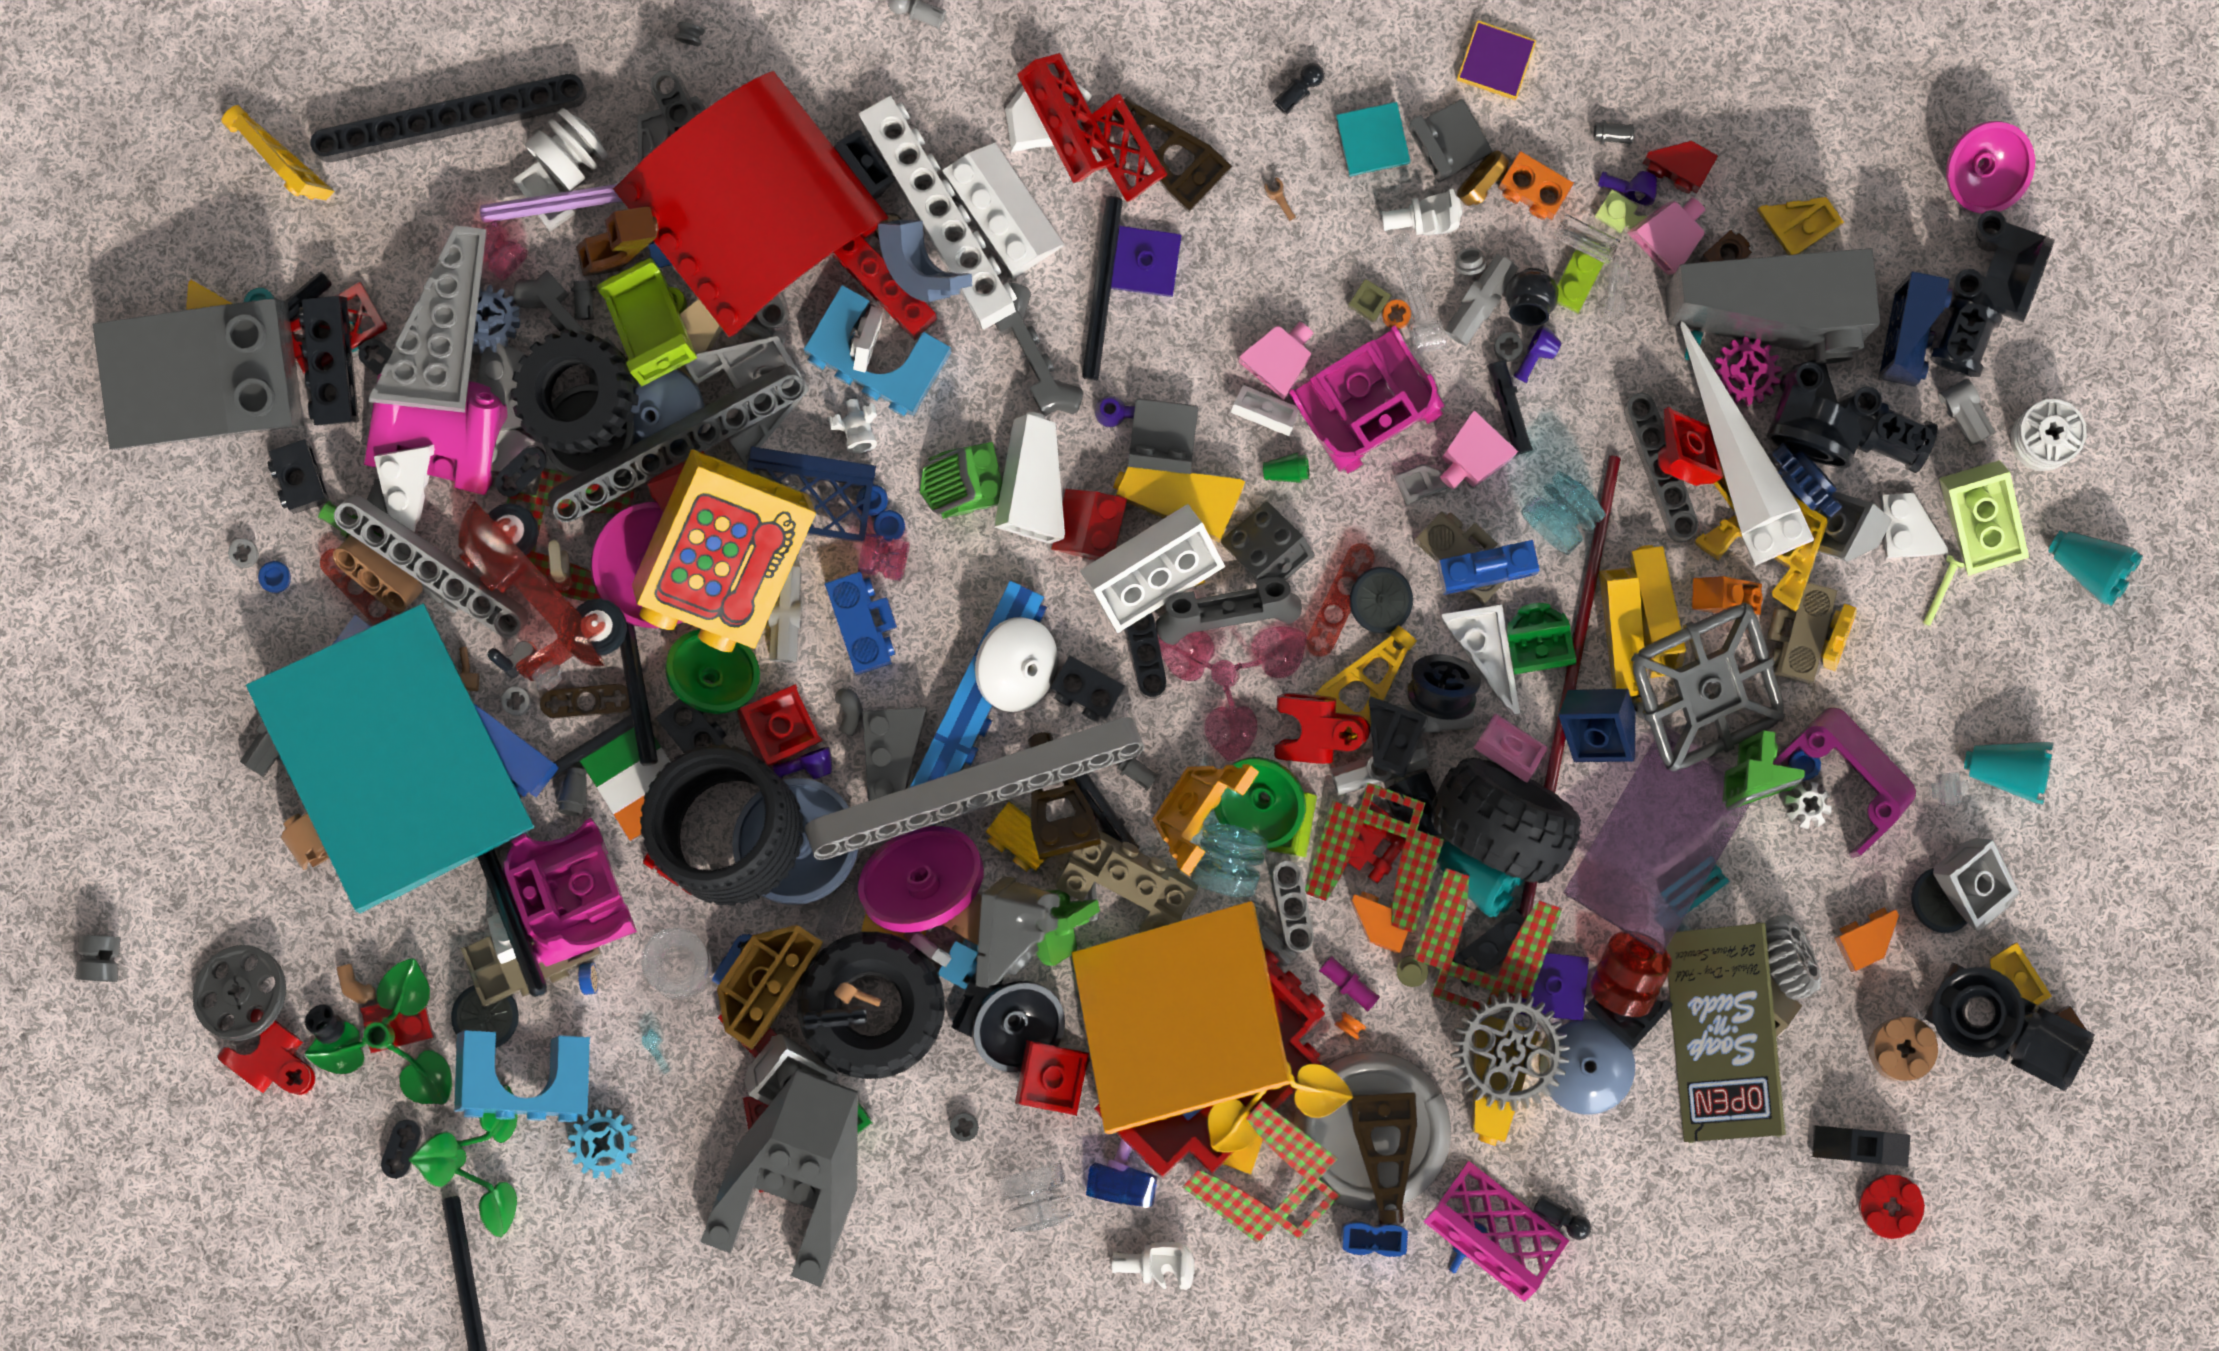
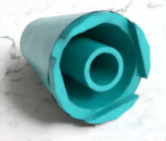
[1964,742,2054,805]

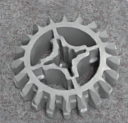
[1765,914,1822,1001]

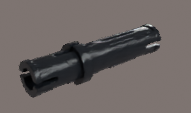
[1487,360,1533,456]
[1073,773,1140,849]

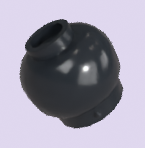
[1505,268,1559,326]

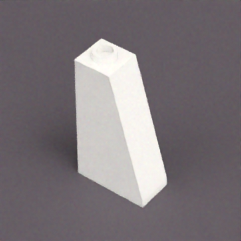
[994,412,1065,544]

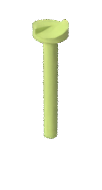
[1923,555,1965,626]

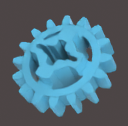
[568,1110,638,1179]

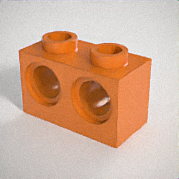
[1499,151,1574,220]

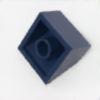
[1558,688,1636,762]

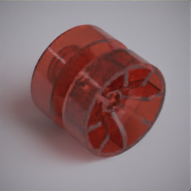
[1590,931,1672,1017]

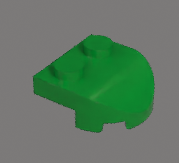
[1507,603,1576,675]

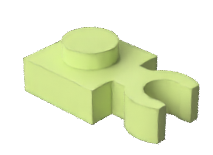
[1595,189,1648,233]

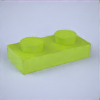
[1557,243,1607,313]

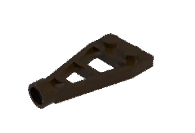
[1113,96,1232,213]
[1028,732,1101,860]
[1351,1092,1417,1224]

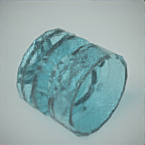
[1521,471,1606,556]
[1191,823,1268,897]

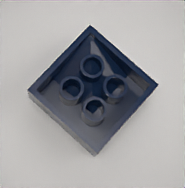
[1878,271,1952,387]

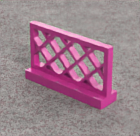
[1423,1161,1570,1302]

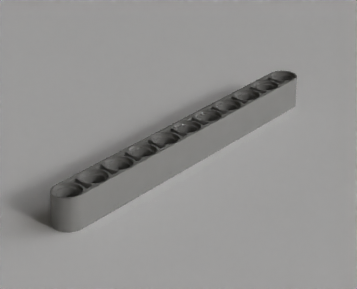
[805,717,1144,860]

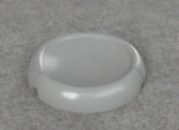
[1292,1051,1451,1211]

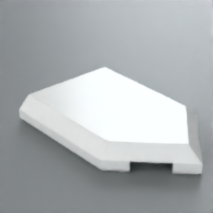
[1005,64,1092,152]

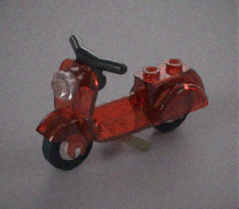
[458,500,627,691]

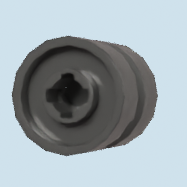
[75,935,121,982]

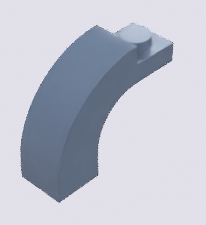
[878,219,972,302]

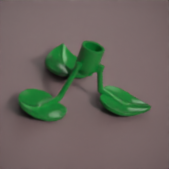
[305,958,453,1105]
[409,1085,518,1237]

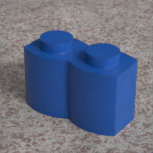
[1341,1221,1408,1257]

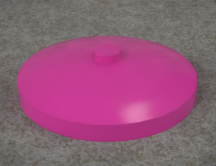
[590,502,682,628]
[858,826,984,932]

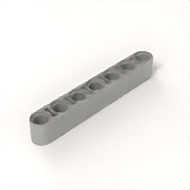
[334,495,528,638]

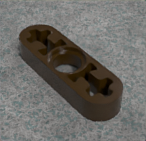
[540,684,630,719]

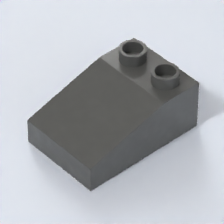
[1665,248,1880,364]
[92,299,304,450]

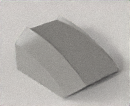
[1933,838,2019,930]
[744,1034,839,1105]

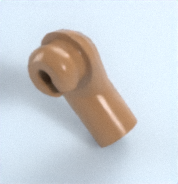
[336,964,376,1004]

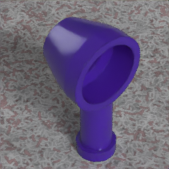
[1598,171,1657,206]
[1513,325,1562,384]
[1095,396,1135,428]
[773,747,832,779]

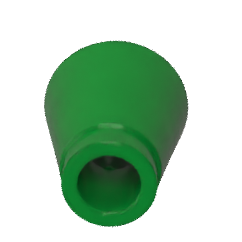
[1263,452,1310,483]

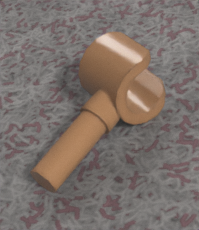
[1265,178,1296,221]
[459,647,480,691]
[834,982,882,1007]

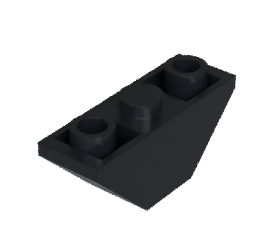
[1812,1125,1911,1167]

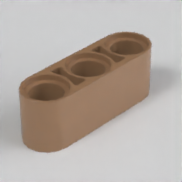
[333,535,423,613]

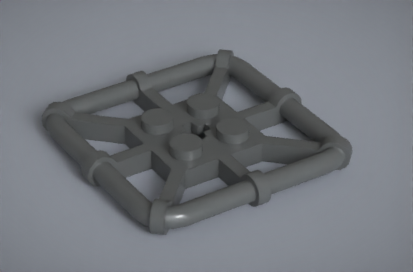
[1631,603,1786,772]

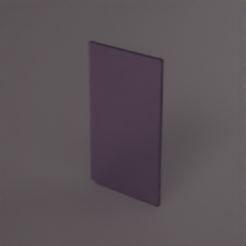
[1563,725,1752,955]

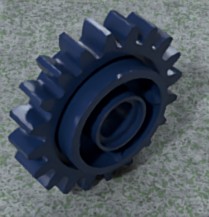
[1772,443,1842,517]

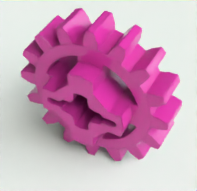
[1714,337,1782,406]

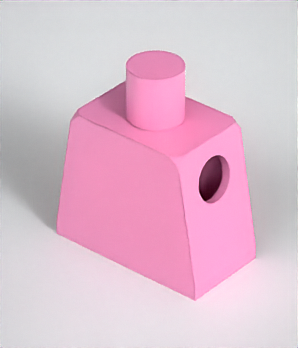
[1627,198,1705,275]
[1239,321,1314,401]
[1440,410,1518,490]

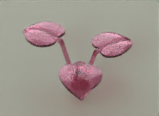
[1159,626,1307,762]

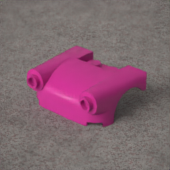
[1288,326,1445,474]
[364,373,508,495]
[502,818,637,967]

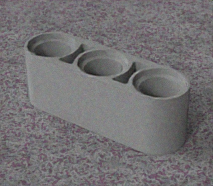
[1272,861,1313,953]

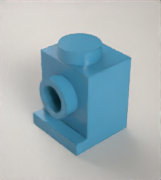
[938,939,979,990]

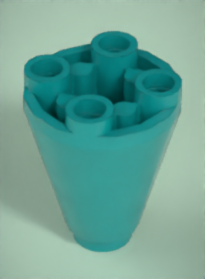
[2048,530,2143,606]
[1437,841,1524,917]

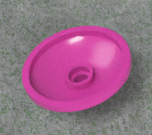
[1946,121,2035,214]

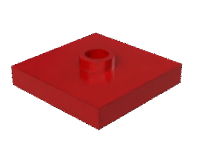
[1015,1041,1089,1116]

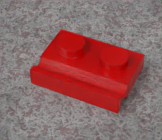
[360,1004,434,1053]

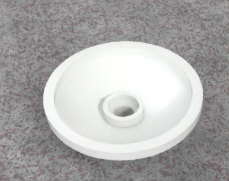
[975,617,1058,712]

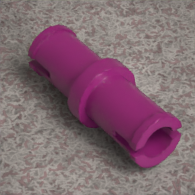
[1318,955,1380,1012]

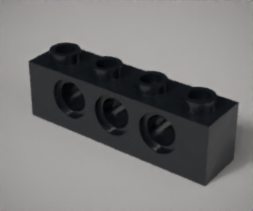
[299,296,359,426]

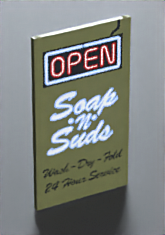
[1664,922,1786,1143]

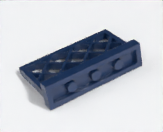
[747,446,876,543]

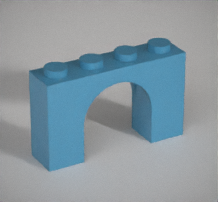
[804,285,952,417]
[454,1030,590,1122]

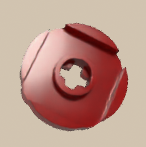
[1859,1174,1925,1239]

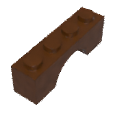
[576,206,658,277]

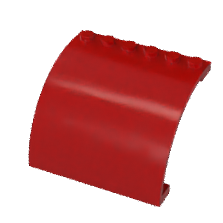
[613,70,889,337]

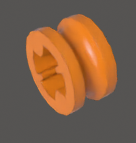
[1382,299,1411,329]
[1334,1011,1366,1040]

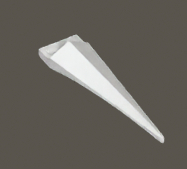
[1680,321,1814,566]

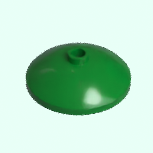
[665,629,760,714]
[1214,757,1306,849]

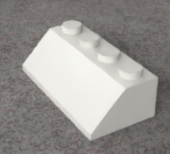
[942,143,1065,279]
[1080,504,1225,633]

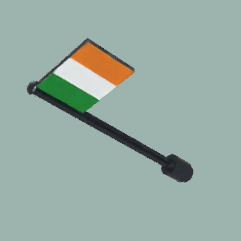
[518,714,695,841]

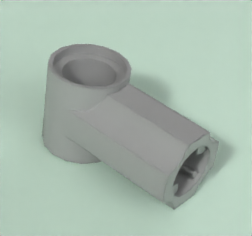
[1938,379,1995,446]

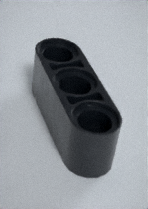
[1127,612,1166,699]

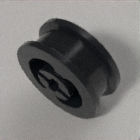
[1407,654,1481,720]

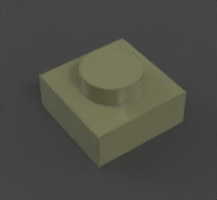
[1348,279,1392,323]

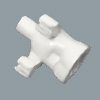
[828,399,877,454]

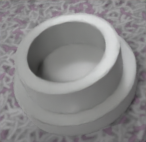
[1455,248,1487,276]

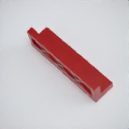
[1017,53,1117,184]

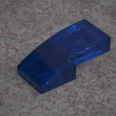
[1086,1162,1158,1207]

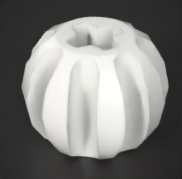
[1785,782,1832,829]

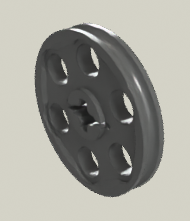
[193,945,286,1041]

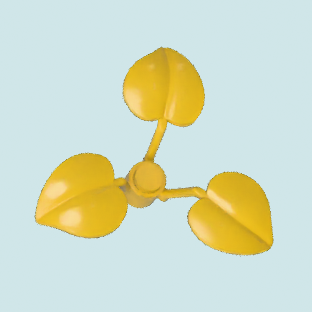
[1207,1061,1353,1152]

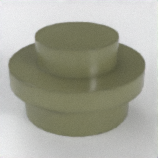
[1396,955,1429,987]

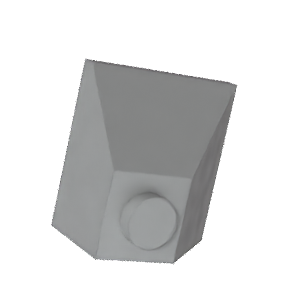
[1815,492,1892,562]

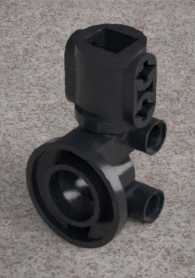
[1930,210,2055,377]
[1766,362,1938,473]
[1923,962,2095,1092]

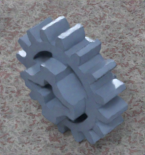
[473,285,520,353]

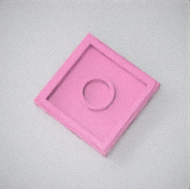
[1474,714,1548,783]

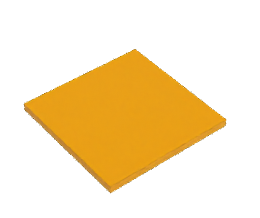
[1072,901,1291,1134]

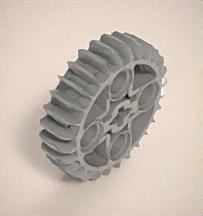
[1450,992,1569,1111]

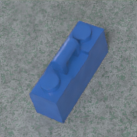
[1437,540,1540,595]
[825,572,897,676]

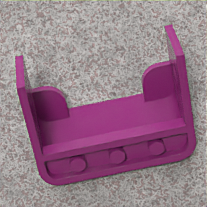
[1773,708,1916,858]

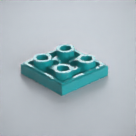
[1336,102,1411,177]

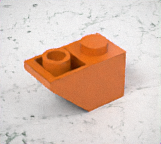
[1692,576,1763,615]
[1350,891,1408,954]
[1834,907,1899,972]

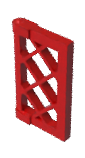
[1081,94,1168,203]
[291,282,388,375]

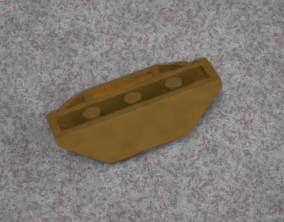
[717,925,824,1050]

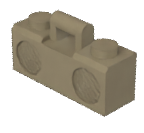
[1414,511,1505,606]
[1767,582,1838,684]

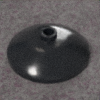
[972,981,1065,1072]

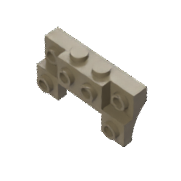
[1055,830,1199,933]
[461,936,602,1007]

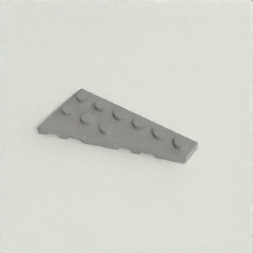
[368,226,487,413]

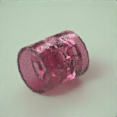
[483,221,529,281]
[858,532,910,582]

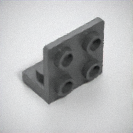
[1408,99,1492,183]
[1128,398,1198,474]
[1221,502,1315,581]

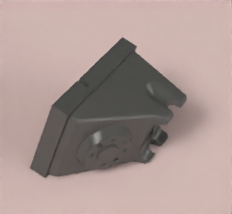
[976,876,1060,988]

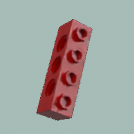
[831,235,937,341]

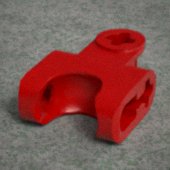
[1274,693,1371,764]
[217,1008,316,1095]

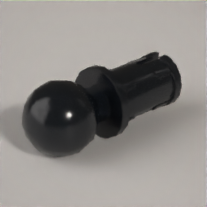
[1273,63,1325,115]
[1532,1194,1592,1240]

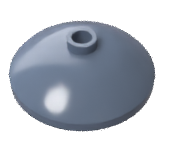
[631,369,705,458]
[1540,1019,1635,1115]

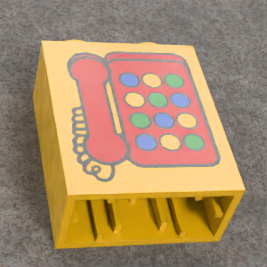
[632,449,816,652]

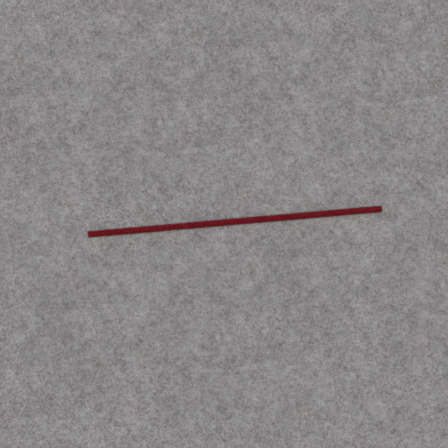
[1501,455,1621,1013]

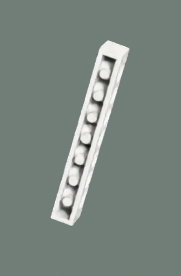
[858,96,1017,330]

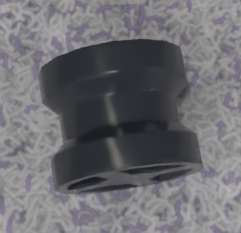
[305,1004,345,1044]

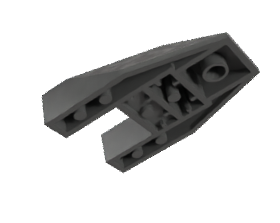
[700,1069,858,1287]

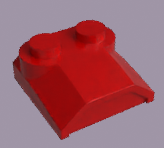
[1658,407,1723,486]
[737,684,823,766]

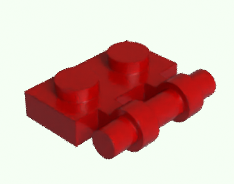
[1348,802,1405,884]

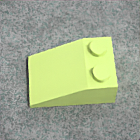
[1939,460,2029,575]

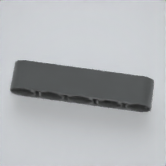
[1624,393,1699,543]

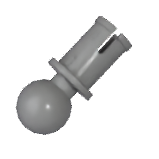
[887,0,947,29]

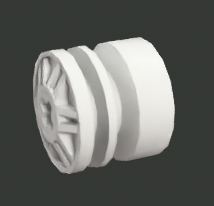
[524,108,609,191]
[2010,399,2087,471]

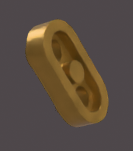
[1457,150,1509,206]

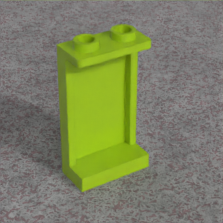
[597,258,697,387]

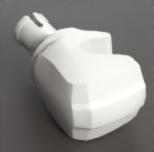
[1382,189,1462,236]
[1112,1242,1194,1290]

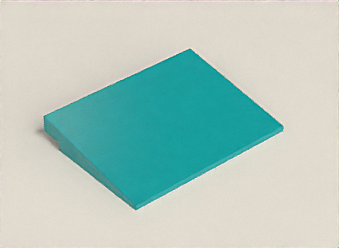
[246,603,535,914]

